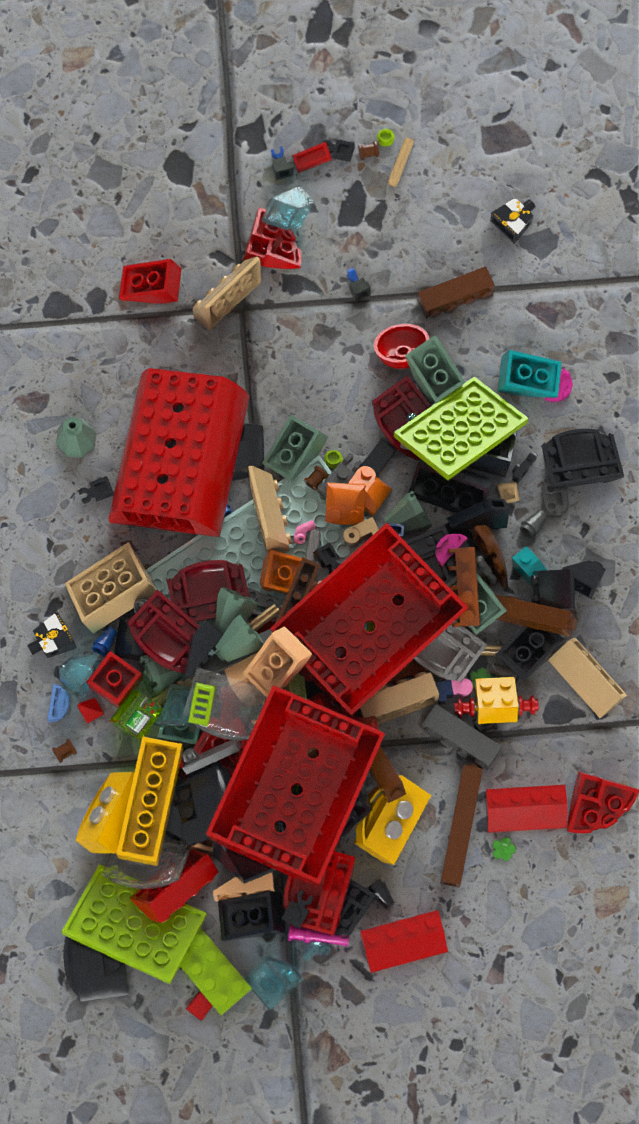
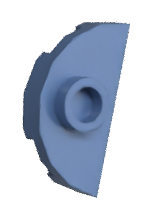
[47,683,70,723]

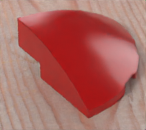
[242,207,302,269]
[567,771,639,834]

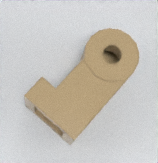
[343,517,379,548]

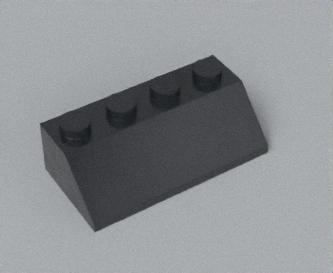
[408,458,494,513]

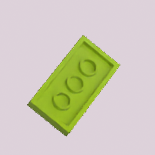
[180,928,252,1016]

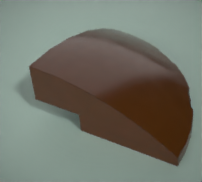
[472,525,508,590]

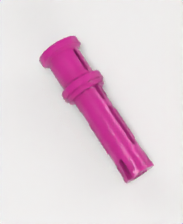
[288,924,349,947]

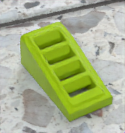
[188,682,217,726]

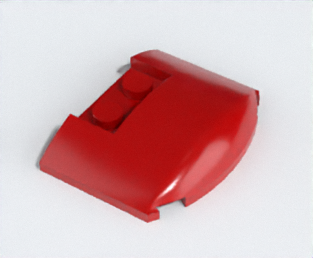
[284,851,356,936]

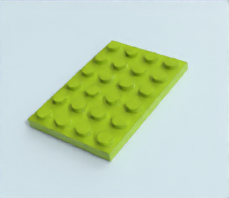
[394,377,528,480]
[62,864,207,985]

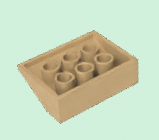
[193,257,261,331]
[248,466,292,554]
[65,542,156,634]

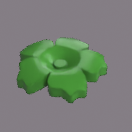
[470,667,493,689]
[492,837,516,861]

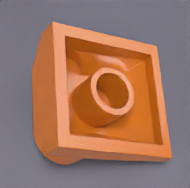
[348,466,392,516]
[325,482,366,525]
[260,549,302,594]

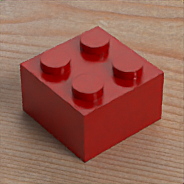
[87,651,143,709]

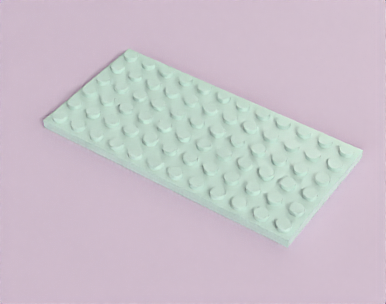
[146,456,369,670]

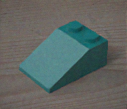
[498,350,562,398]

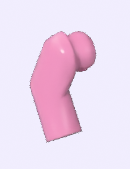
[293,520,316,544]

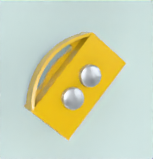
[75,772,134,854]
[353,775,431,865]

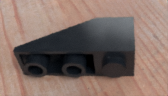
[447,499,510,531]
[182,620,223,683]

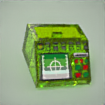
[109,690,164,740]

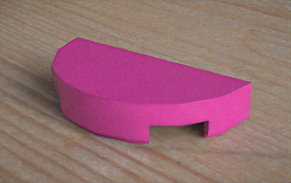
[545,368,573,402]
[435,534,468,568]

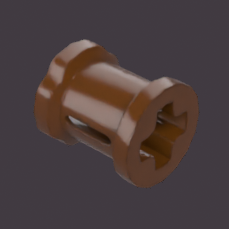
[358,141,379,160]
[304,466,329,491]
[52,738,77,763]

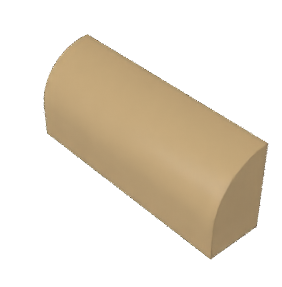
[548,638,627,718]

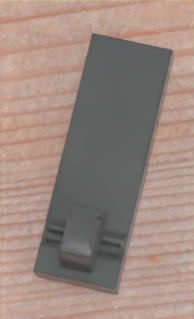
[182,737,241,775]

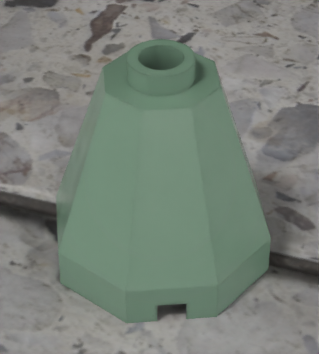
[56,417,96,458]
[383,491,433,534]
[215,587,259,635]
[215,614,264,662]
[139,655,183,697]

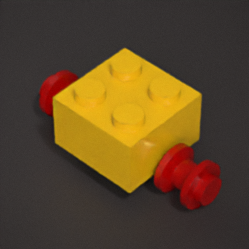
[454,677,539,724]

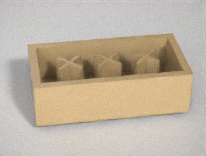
[358,672,439,725]

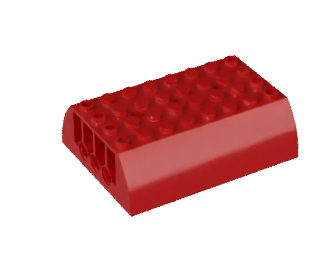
[108,368,249,537]
[270,523,469,717]
[206,685,385,885]

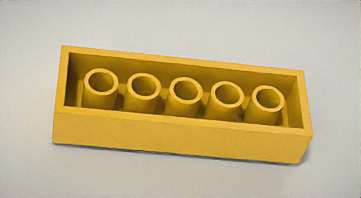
[117,737,183,866]

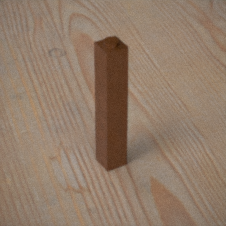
[495,595,577,637]
[340,710,406,803]
[440,763,483,888]

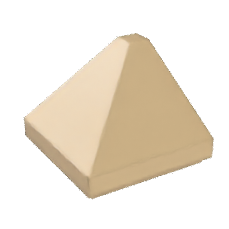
[495,482,520,503]

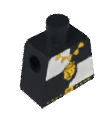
[490,199,535,244]
[27,612,77,658]

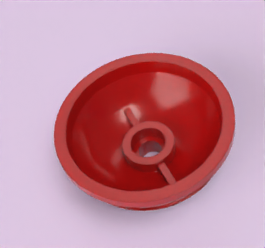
[374,324,429,369]

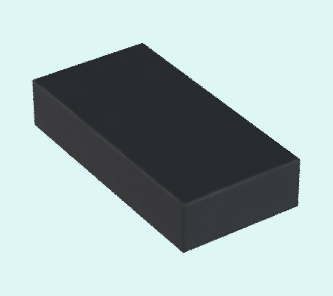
[361,438,397,477]

